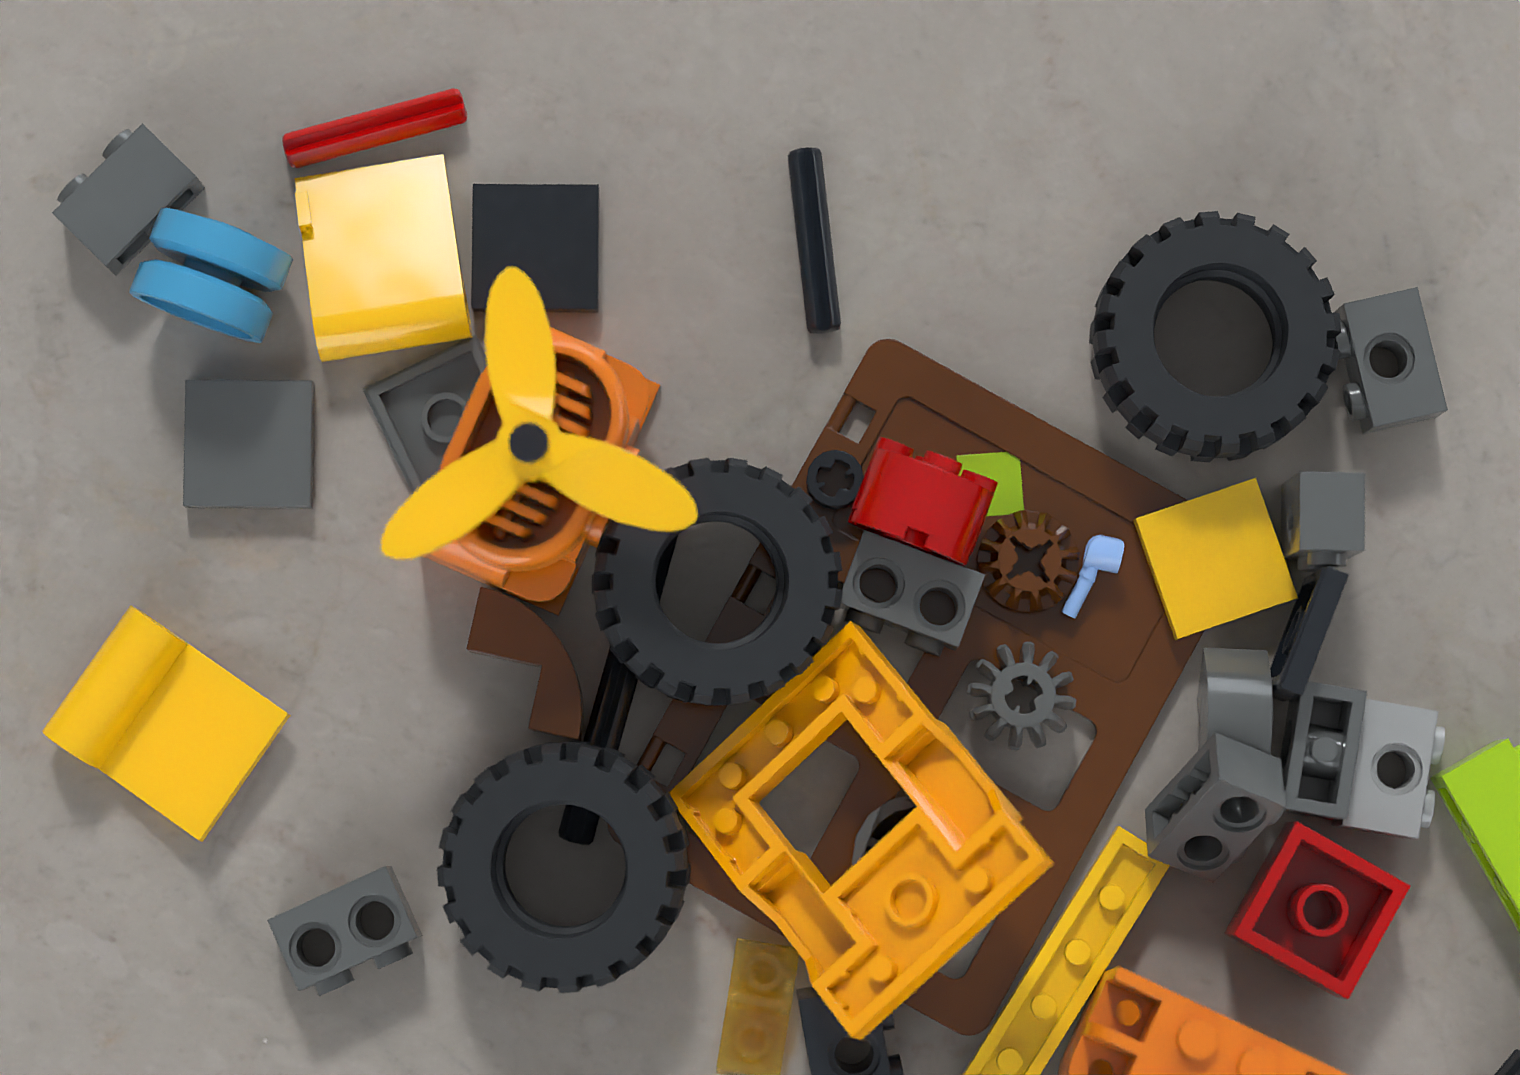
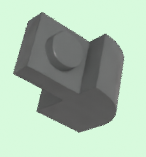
[1197,647,1273,755]

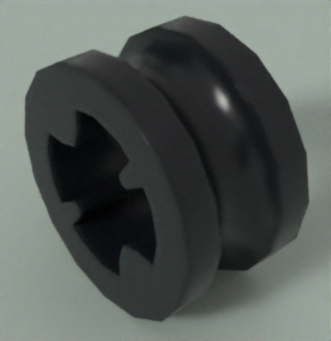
[806,450,864,510]

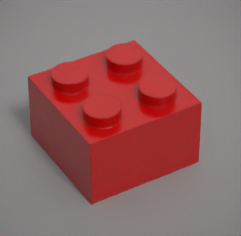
[1224,821,1411,1000]

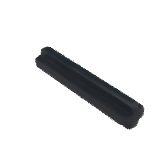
[788,147,841,334]

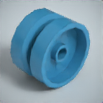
[129,208,293,343]

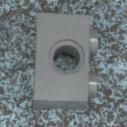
[1332,699,1445,839]

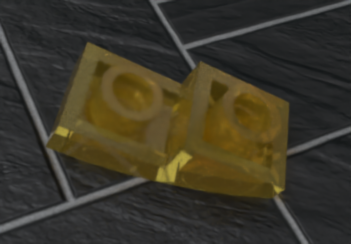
[715,938,799,1075]

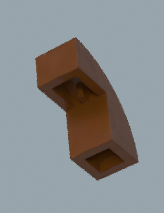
[466,586,584,741]

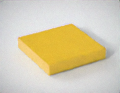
[1133,478,1298,640]

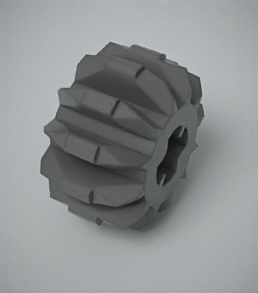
[966,642,1076,751]

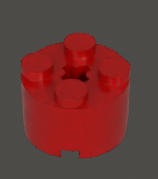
[848,437,999,566]

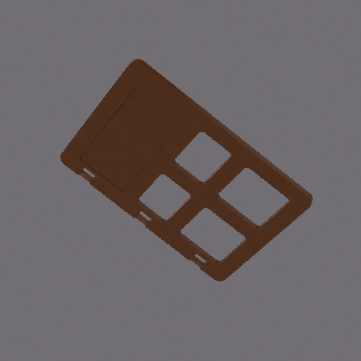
[607,339,1205,1036]

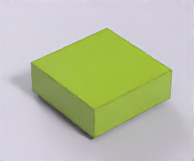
[956,452,1024,516]

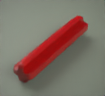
[282,88,467,168]

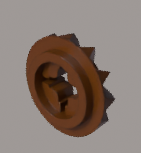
[977,510,1080,612]

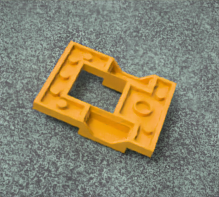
[669,621,1054,1040]

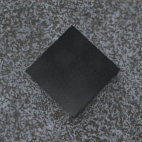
[471,184,599,313]
[1270,566,1349,702]

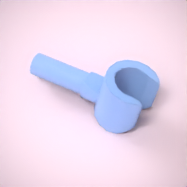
[1061,535,1124,618]

